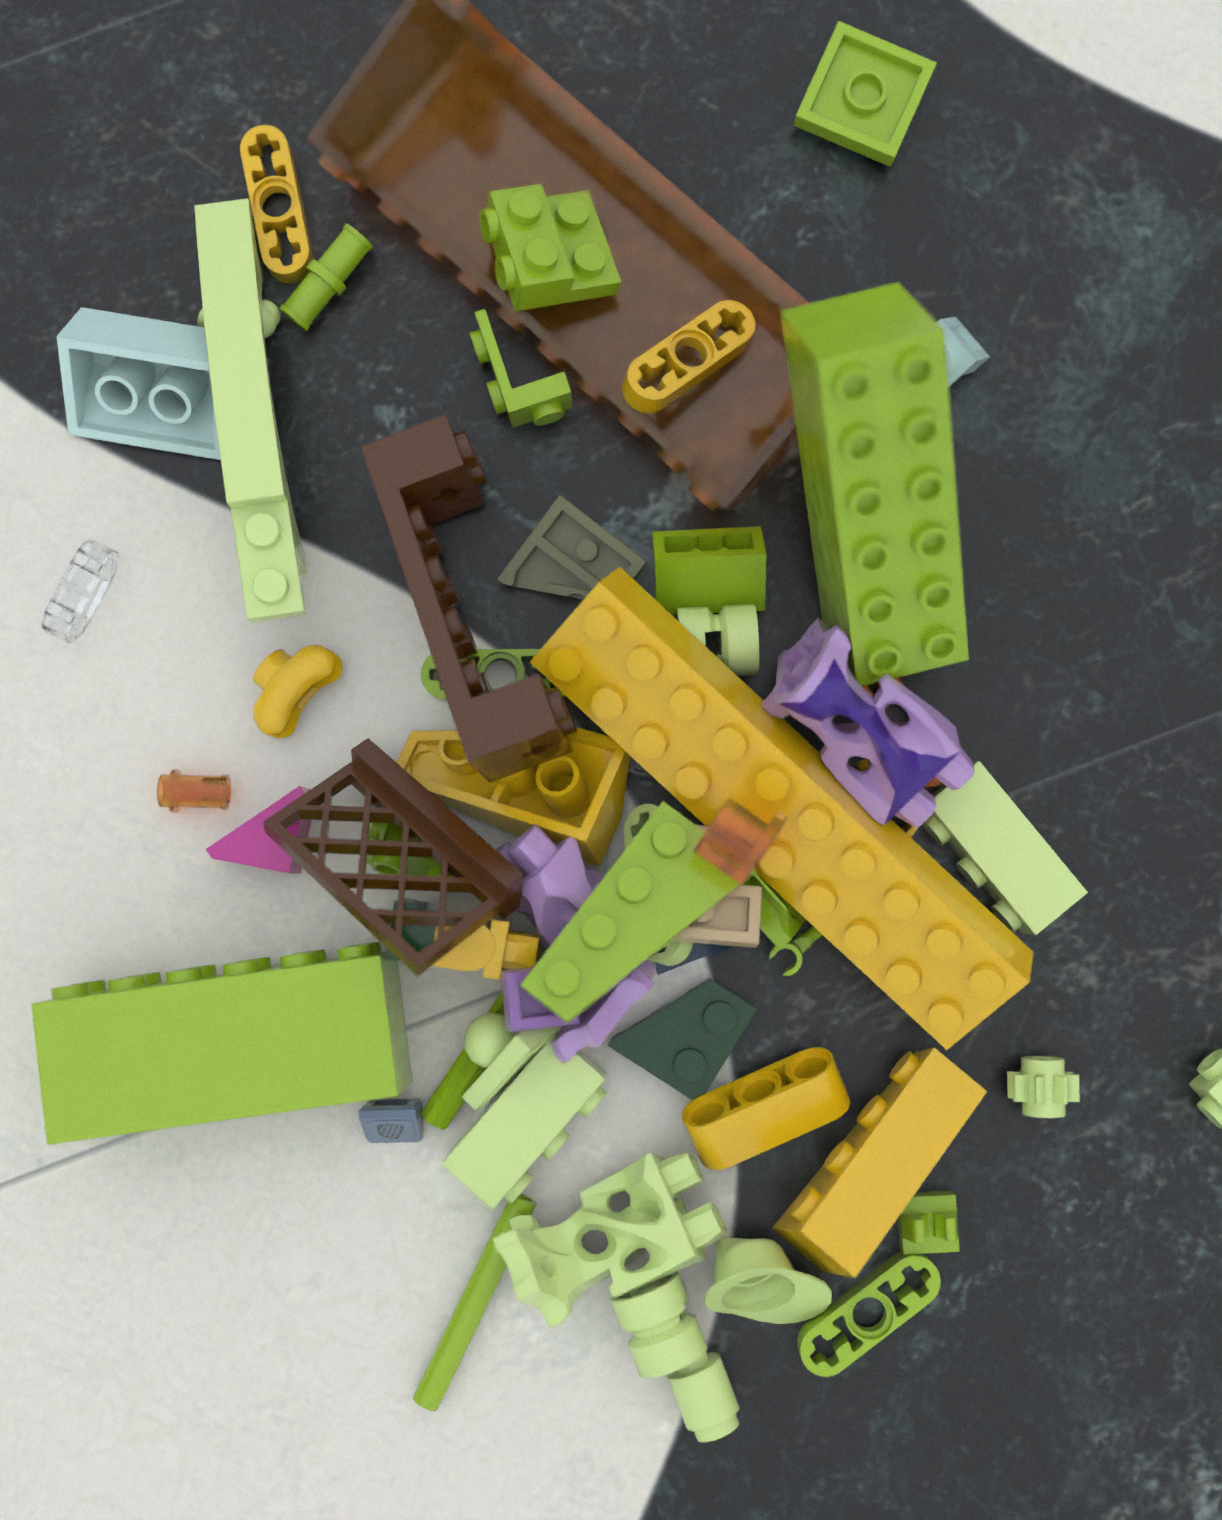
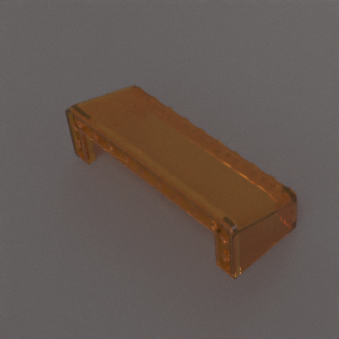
[306,0,810,511]

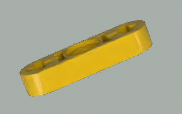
[240,125,314,284]
[622,300,756,413]

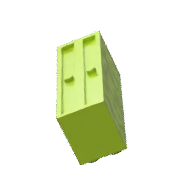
[781,282,969,686]
[31,941,413,1145]

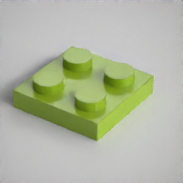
[793,21,937,167]

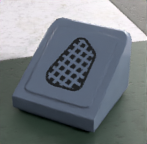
[359,1099,423,1143]

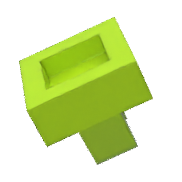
[898,1190,960,1255]

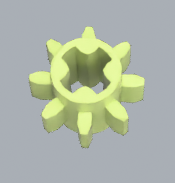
[1007,1056,1080,1118]

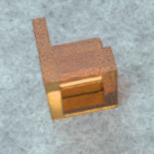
[693,798,787,884]

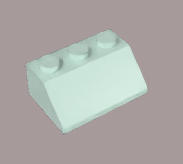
[57,307,221,460]

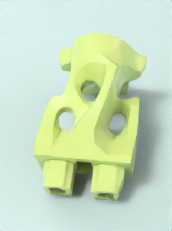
[492,1153,727,1328]

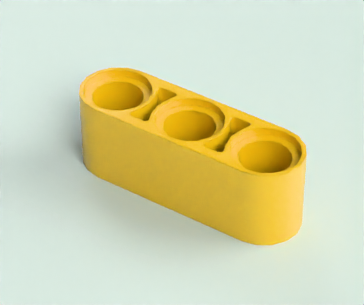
[682,1047,850,1170]

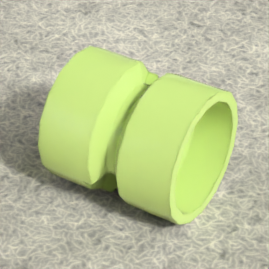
[676,604,759,676]
[611,1271,707,1378]

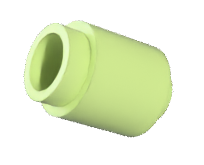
[667,1352,739,1442]

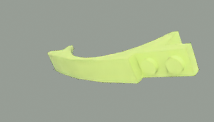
[195,198,308,623]

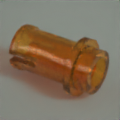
[157,769,231,813]

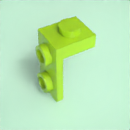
[469,309,573,428]

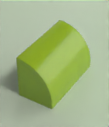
[652,526,767,615]

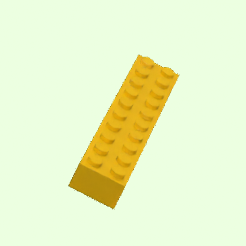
[530,567,1034,1050]

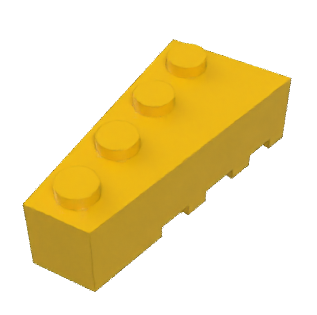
[771,1047,987,1278]

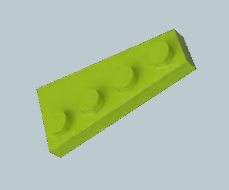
[520,801,756,1024]

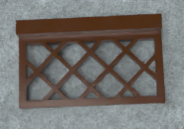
[263,738,523,977]

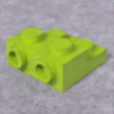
[479,184,622,311]

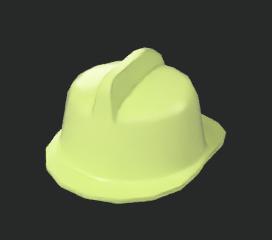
[704,1237,832,1324]

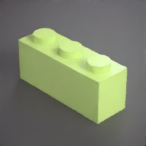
[922,761,1088,935]
[441,1030,606,1210]

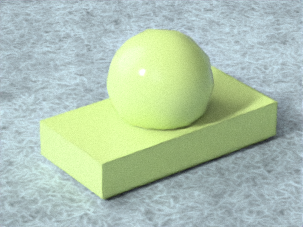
[462,1012,559,1111]

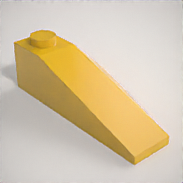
[396,727,630,867]

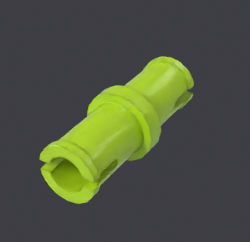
[279,223,373,331]

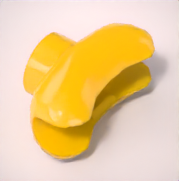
[253,644,342,739]

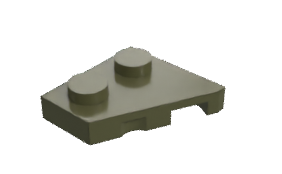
[497,495,648,600]

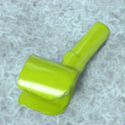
[769,925,822,976]

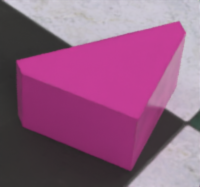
[206,786,312,874]

